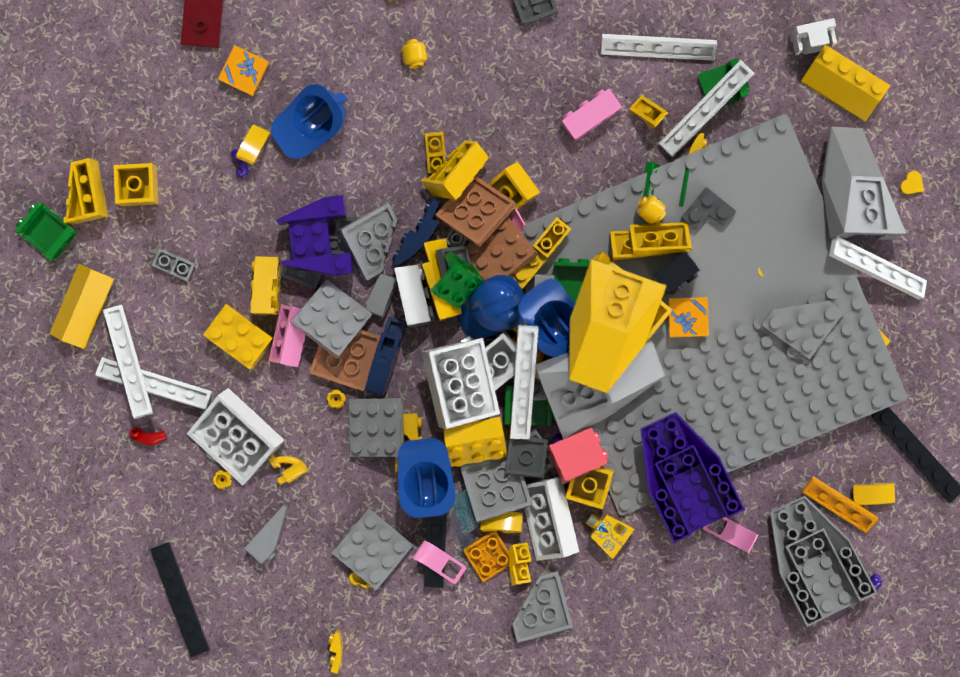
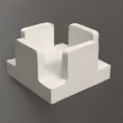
[789,18,837,55]

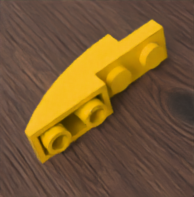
[512,217,571,290]

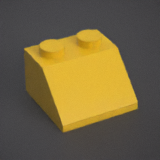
[488,162,540,217]

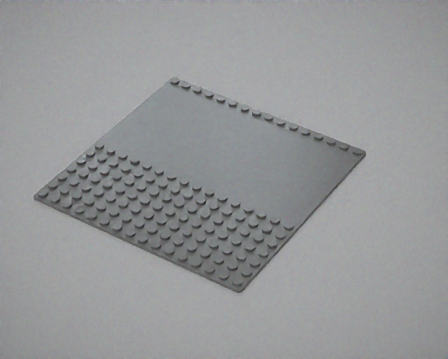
[521,114,907,515]

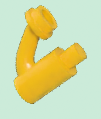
[269,454,309,485]

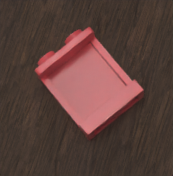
[547,428,608,484]

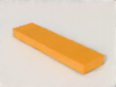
[802,476,878,534]

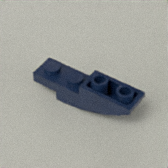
[392,198,441,267]
[365,317,407,396]

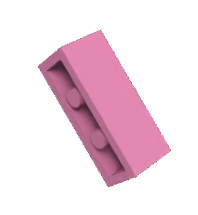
[561,89,622,142]
[269,305,305,367]

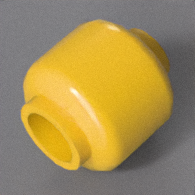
[401,39,427,69]
[637,195,666,224]

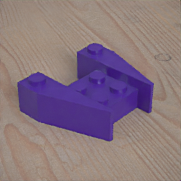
[276,195,354,276]

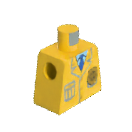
[585,514,635,559]

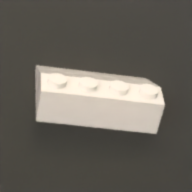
[421,338,500,429]
[187,388,284,485]

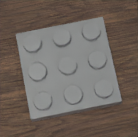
[291,279,372,358]
[349,398,404,457]
[460,457,532,523]
[332,509,413,590]

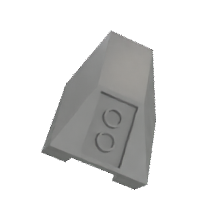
[822,126,906,240]
[536,341,665,440]
[770,496,877,628]

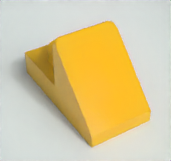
[629,95,668,129]

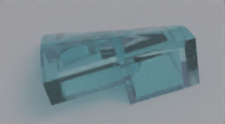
[453,489,480,535]

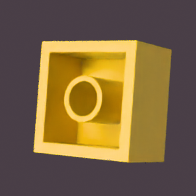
[113,163,159,206]
[566,467,615,509]

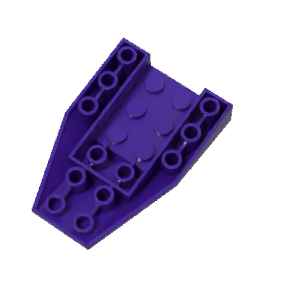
[640,412,745,543]

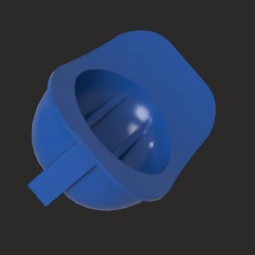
[271,84,348,159]
[457,275,524,339]
[518,279,575,357]
[398,438,455,518]

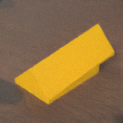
[610,222,692,261]
[422,238,462,322]
[49,264,114,349]

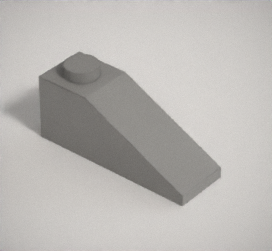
[244,504,289,564]

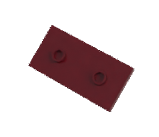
[180,0,224,48]

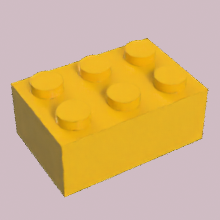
[203,304,273,370]
[443,417,507,467]

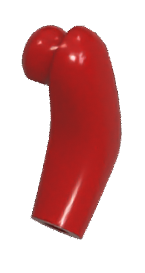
[129,427,167,446]

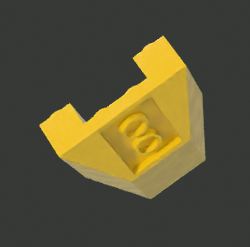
[569,259,666,394]

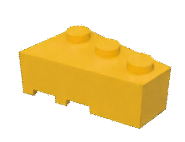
[420,140,489,200]
[63,158,108,225]
[250,256,281,316]

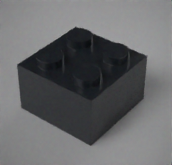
[653,252,700,295]

